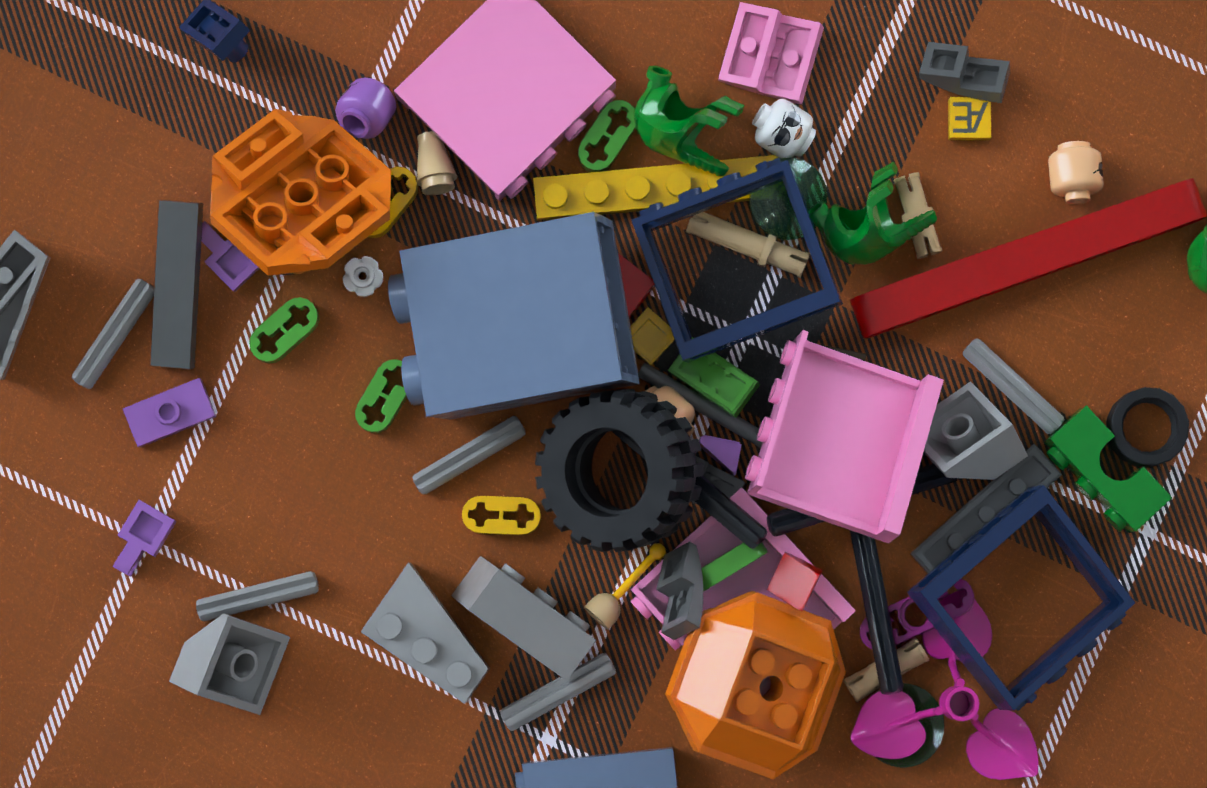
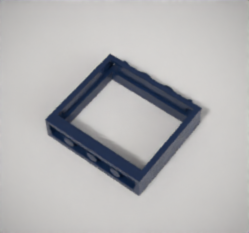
[631,158,843,363]
[907,485,1135,711]

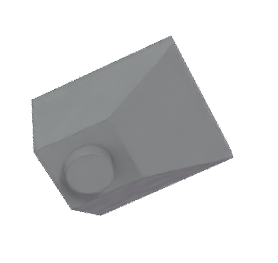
[924,381,1028,480]
[169,613,290,715]

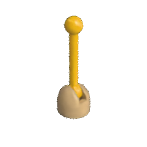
[584,543,666,630]

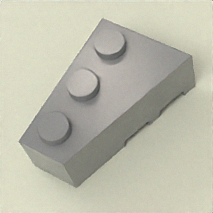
[0,230,50,380]
[451,556,596,681]
[361,562,490,704]

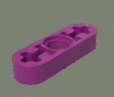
[860,579,975,650]

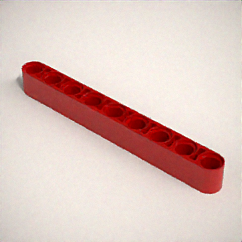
[849,178,1207,339]

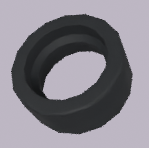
[1106,387,1189,467]

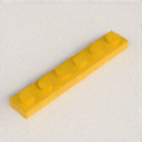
[533,155,783,221]

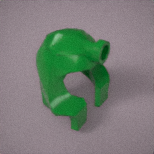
[634,66,745,177]
[808,161,937,265]

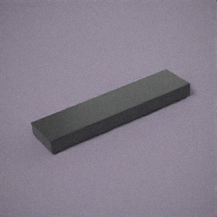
[150,200,203,369]
[910,444,1062,574]

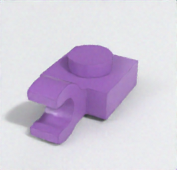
[201,221,259,292]
[113,500,177,577]

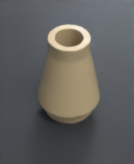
[417,131,457,195]

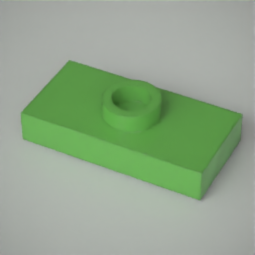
[668,337,760,418]

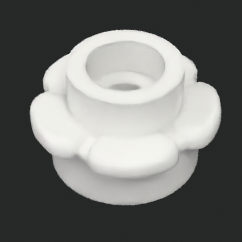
[343,256,383,297]

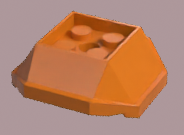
[210,109,391,276]
[665,591,846,780]

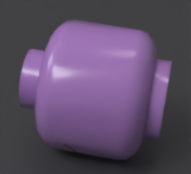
[335,77,396,139]

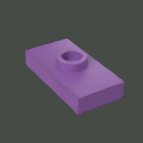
[123,378,216,448]

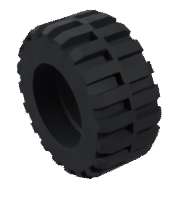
[535,389,704,552]

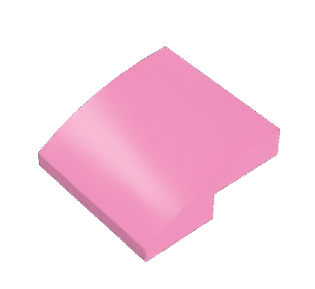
[718,2,824,105]

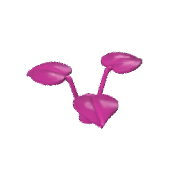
[850,589,1039,780]

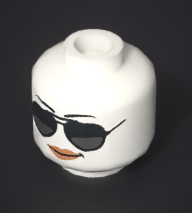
[752,99,816,160]

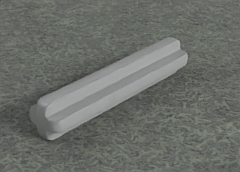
[72,279,154,389]
[963,338,1065,434]
[412,416,526,494]
[196,571,319,621]
[500,653,616,731]

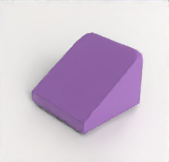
[699,435,742,476]

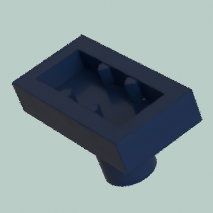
[179,0,250,63]

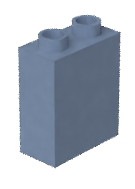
[388,212,640,420]

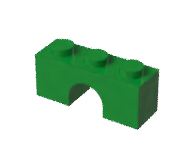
[1044,405,1172,533]

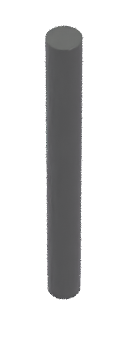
[638,363,762,448]

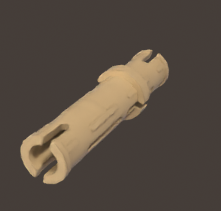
[686,212,810,278]

